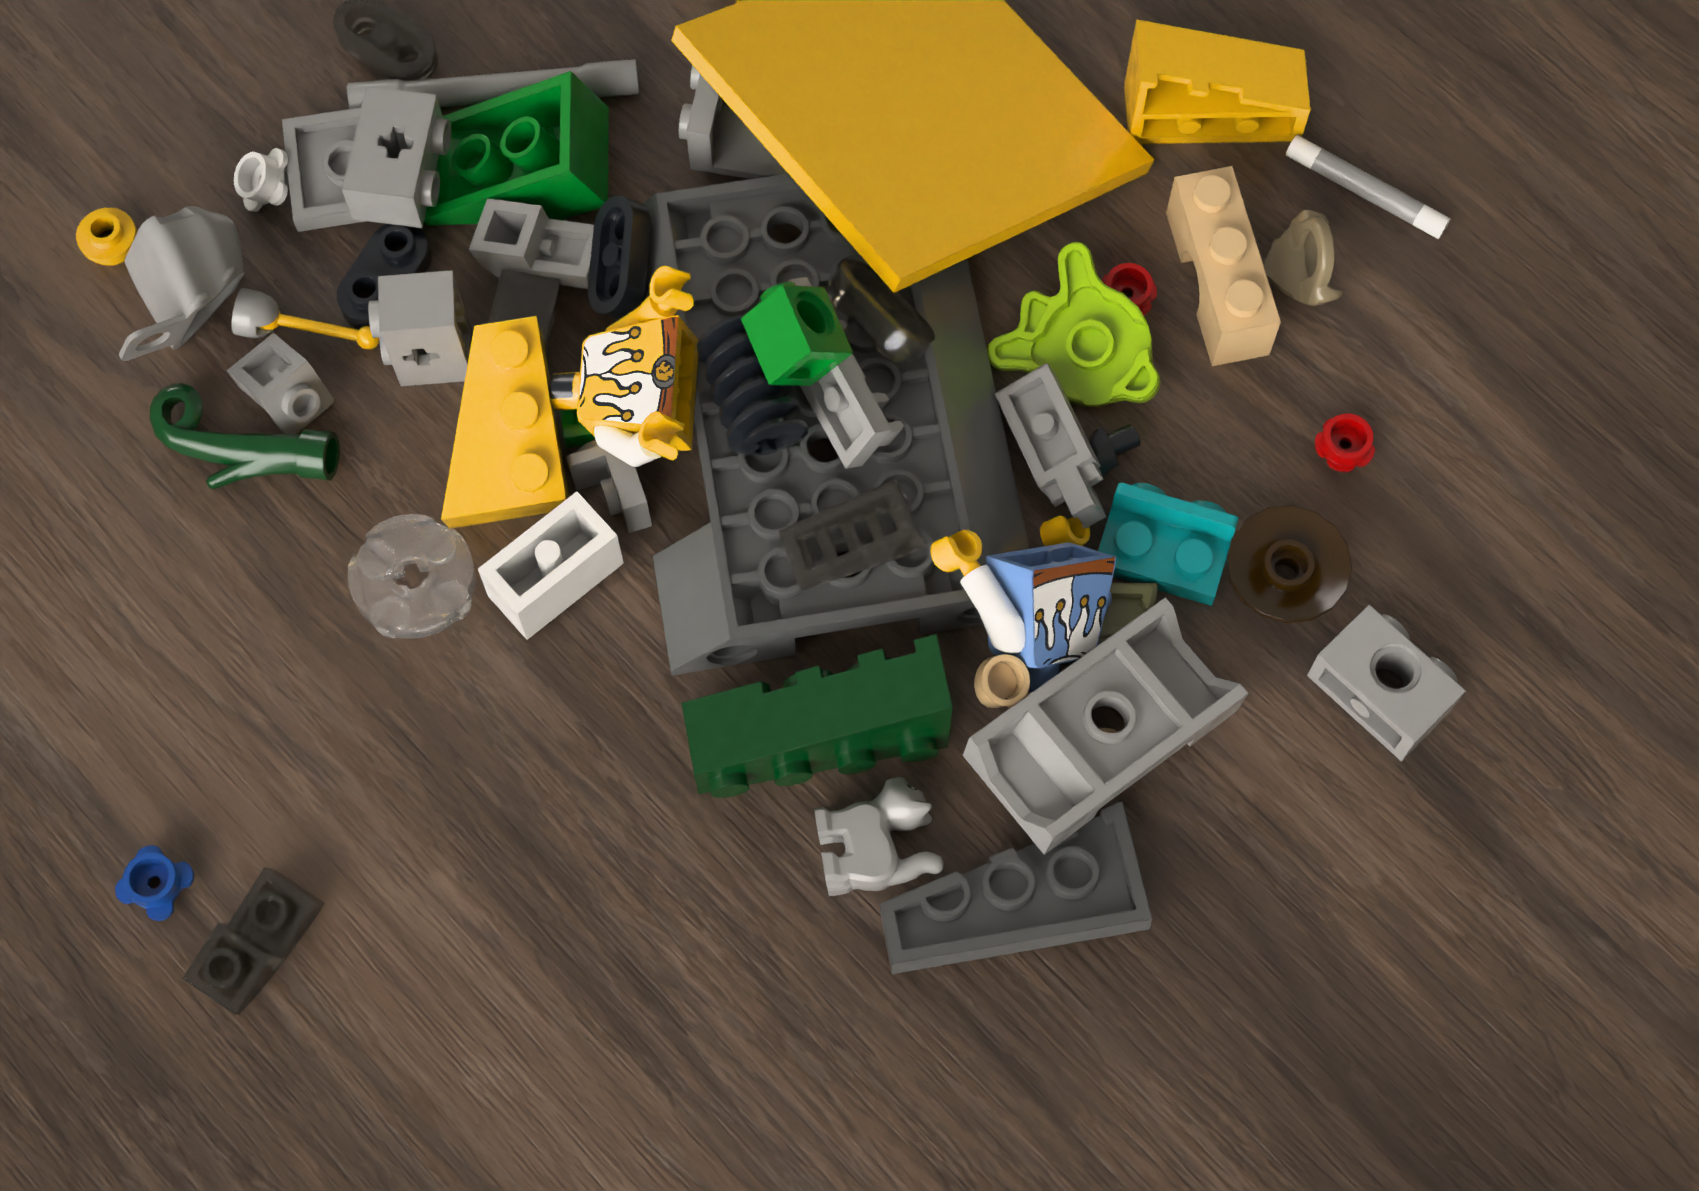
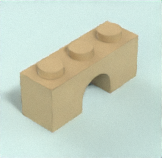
[1166,166,1281,366]

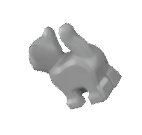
[814,777,944,896]

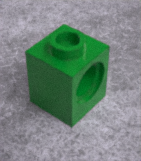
[741,282,853,386]

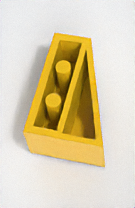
[441,316,569,529]

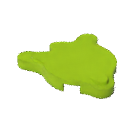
[987,242,1161,407]

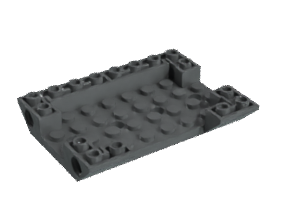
[616,174,1030,676]

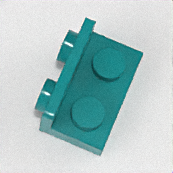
[1098,483,1239,606]

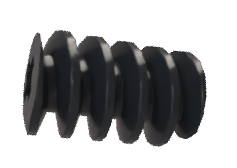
[696,315,808,455]

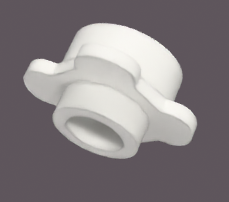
[234,148,289,212]

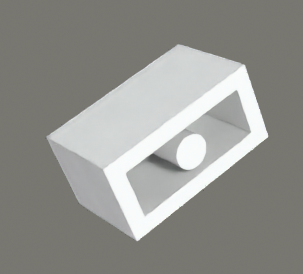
[478,491,624,640]

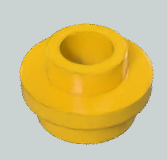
[76,208,137,266]

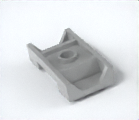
[963,597,1249,855]

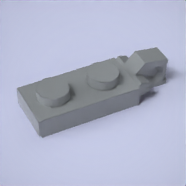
[995,363,1107,529]

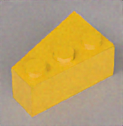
[1124,19,1310,144]

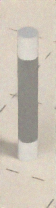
[1286,135,1451,239]

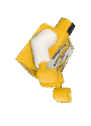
[549,266,699,467]

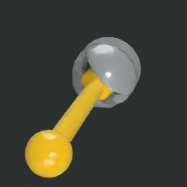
[232,288,380,350]

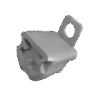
[119,206,244,361]

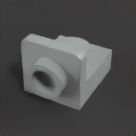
[227,333,334,434]
[566,440,652,533]

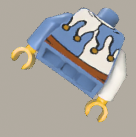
[930,515,1116,693]

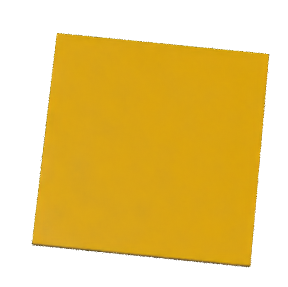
[671,0,1155,293]

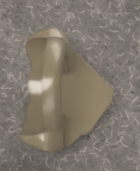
[1263,210,1343,306]

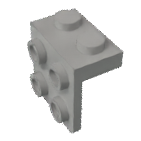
[679,65,788,179]

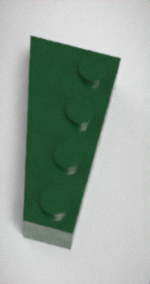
[681,634,953,798]

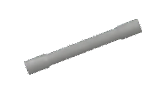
[347,59,639,109]

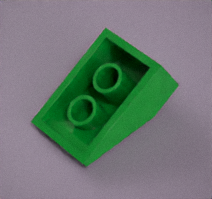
[424,71,609,226]

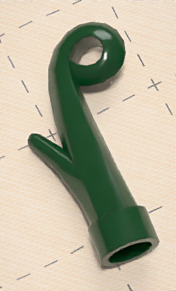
[149,383,340,489]

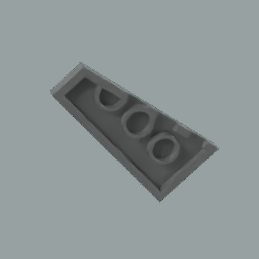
[880,801,1152,974]

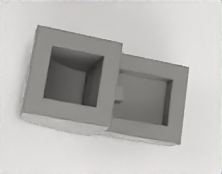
[469,199,594,294]

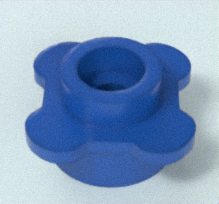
[115,845,194,921]

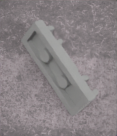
[788,277,904,469]

